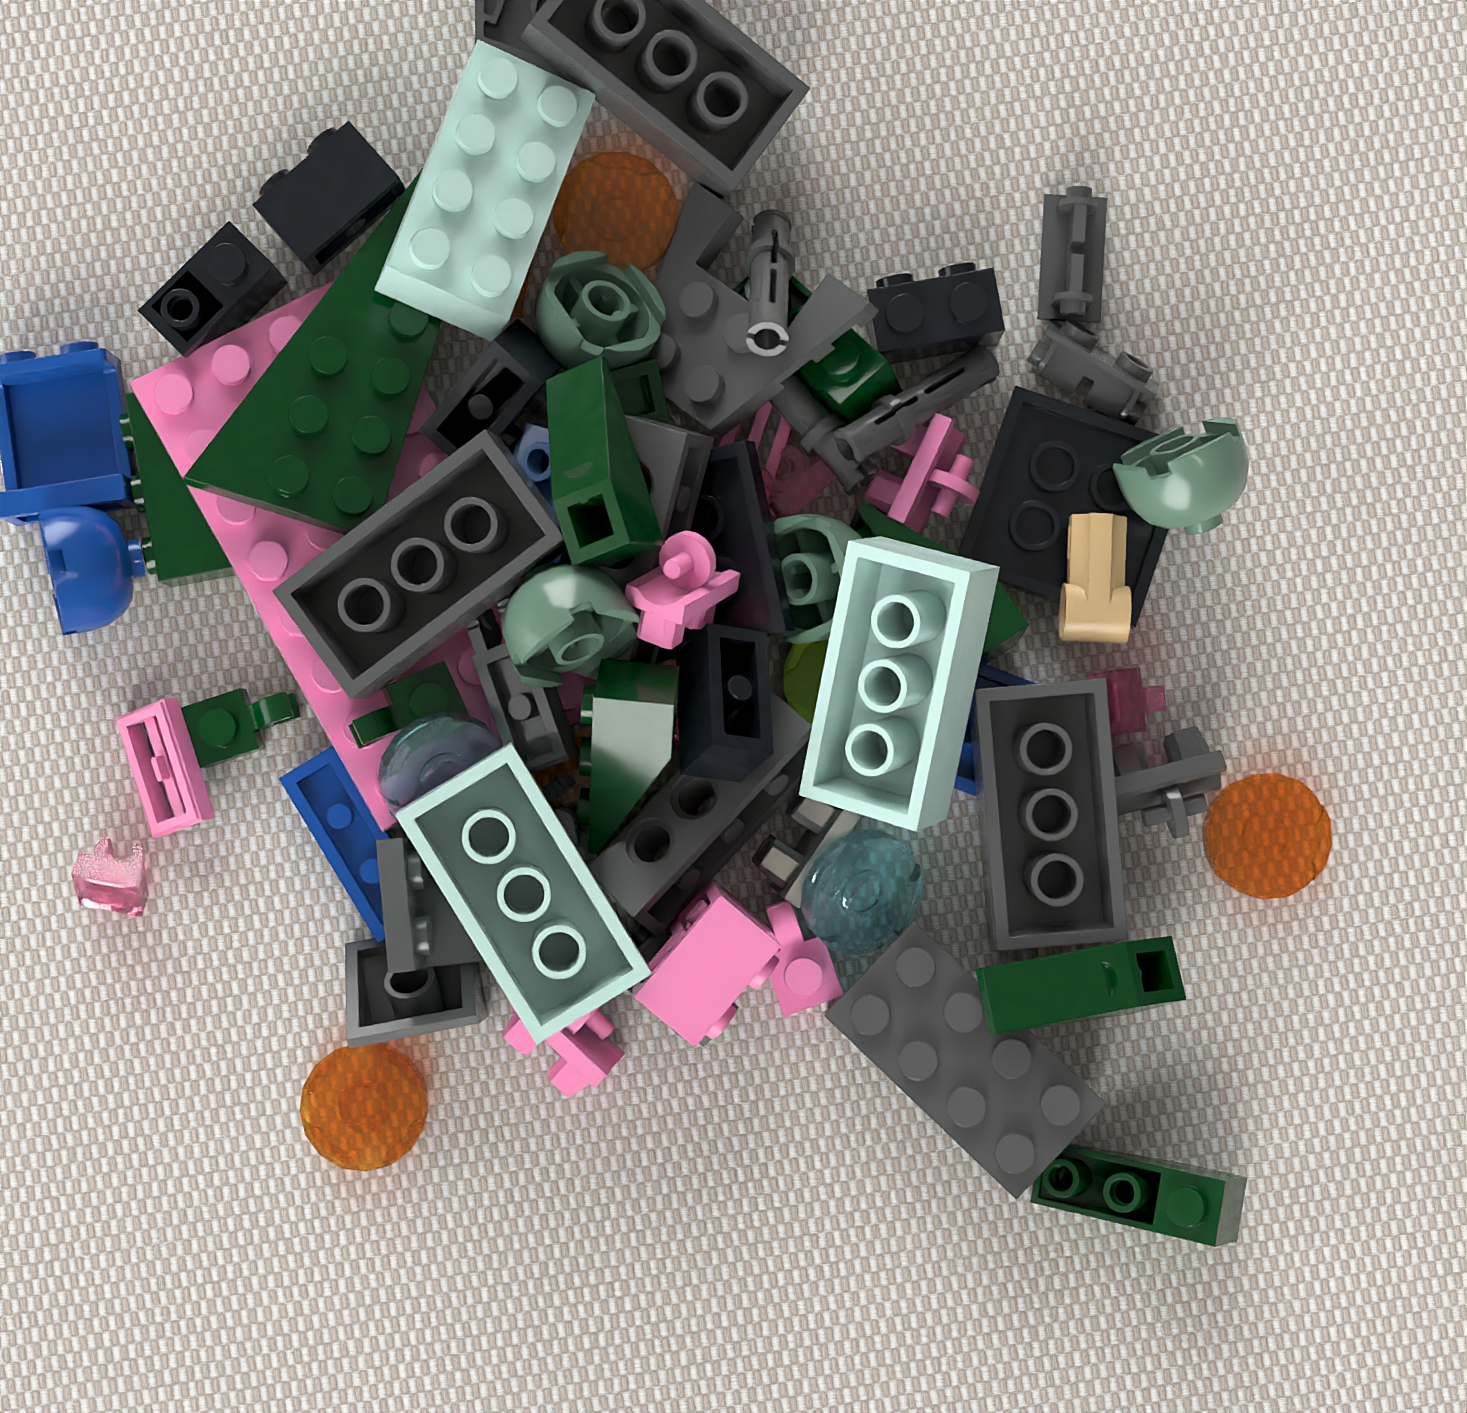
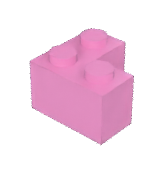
[631,878,781,1048]

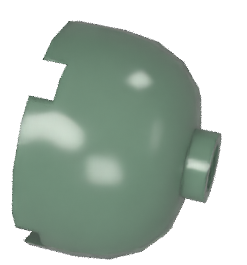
[534,251,665,371]
[1112,417,1249,535]
[772,514,863,644]
[502,562,640,687]

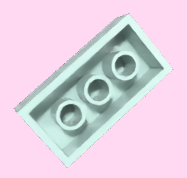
[374,39,596,341]
[799,536,1000,832]
[395,742,652,1045]

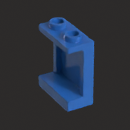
[0,341,137,526]

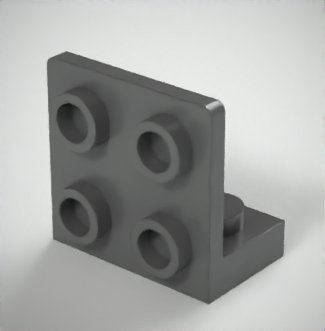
[376,838,484,973]

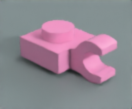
[765,899,844,1017]

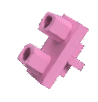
[865,413,980,535]
[625,531,740,649]
[502,1006,625,1097]

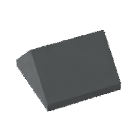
[345,938,489,1048]

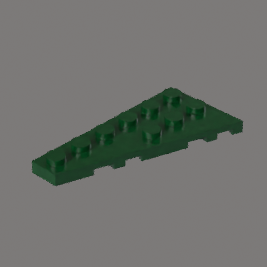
[183,168,442,535]

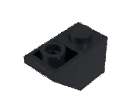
[137,221,288,358]

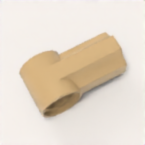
[1059,513,1131,644]

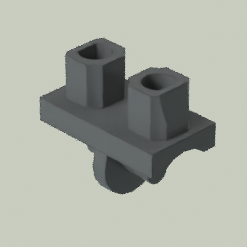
[1112,726,1227,839]
[751,787,866,908]

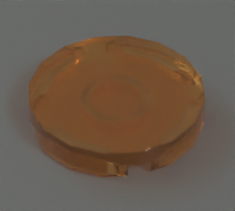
[553,152,677,273]
[1202,773,1333,899]
[299,1043,429,1172]

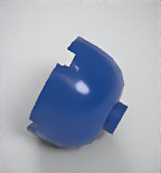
[38,506,145,636]

